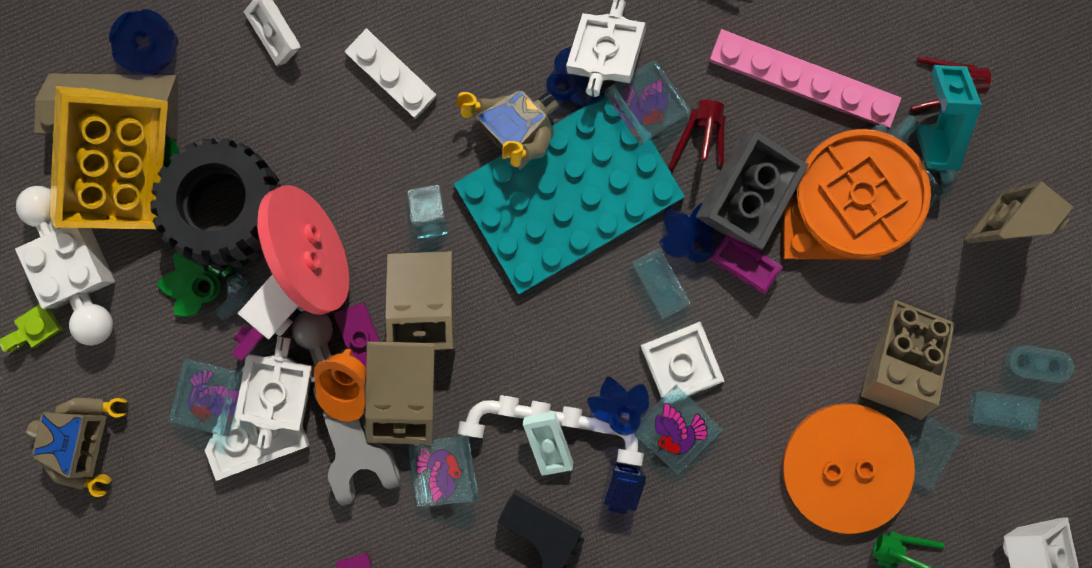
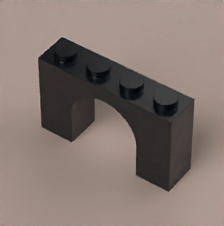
[498,489,584,568]

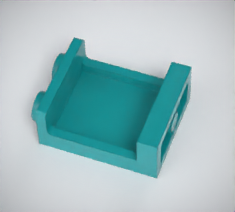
[916,65,982,171]

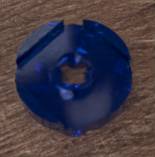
[109,9,178,75]

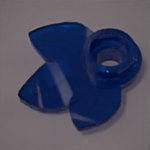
[546,46,605,106]
[659,203,715,263]
[587,377,649,436]

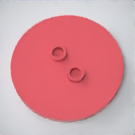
[258,185,349,315]

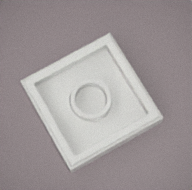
[640,322,725,404]

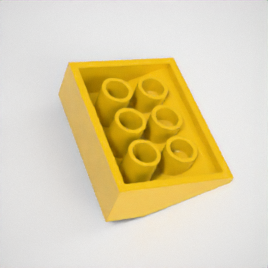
[49,86,168,229]

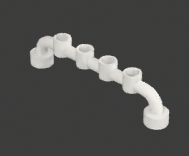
[457,395,644,466]

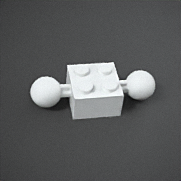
[15,186,115,346]

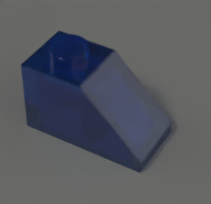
[602,462,646,514]

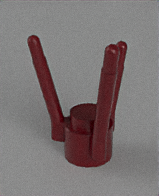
[910,56,991,112]
[668,100,726,171]

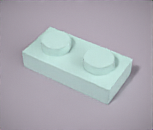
[523,411,573,476]

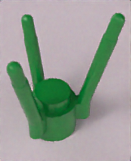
[872,530,945,568]

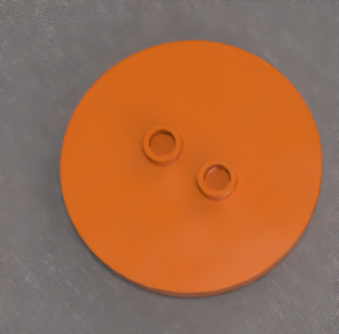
[796,129,931,259]
[782,403,915,534]

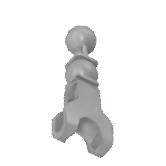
[291,310,401,506]

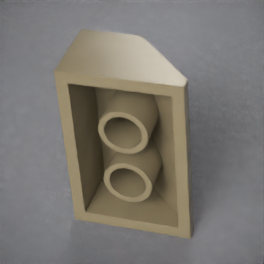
[964,181,1073,244]

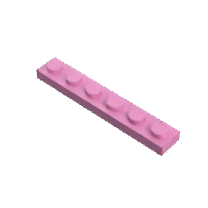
[708,29,901,129]

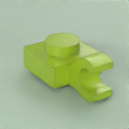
[0,304,63,353]

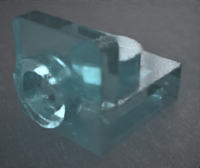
[407,184,449,239]

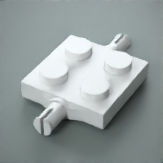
[566,0,646,97]
[234,336,314,449]

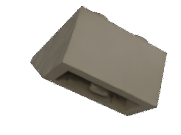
[385,251,456,350]
[861,300,955,420]
[366,341,435,444]

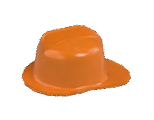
[314,349,366,422]

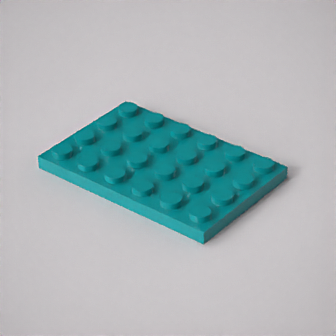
[454,86,685,294]

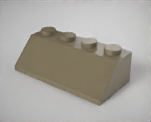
[34,73,179,140]

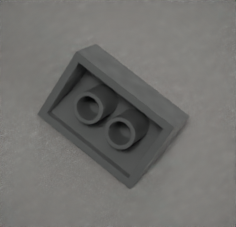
[696,131,809,250]

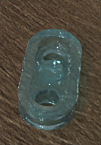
[1005,345,1074,383]

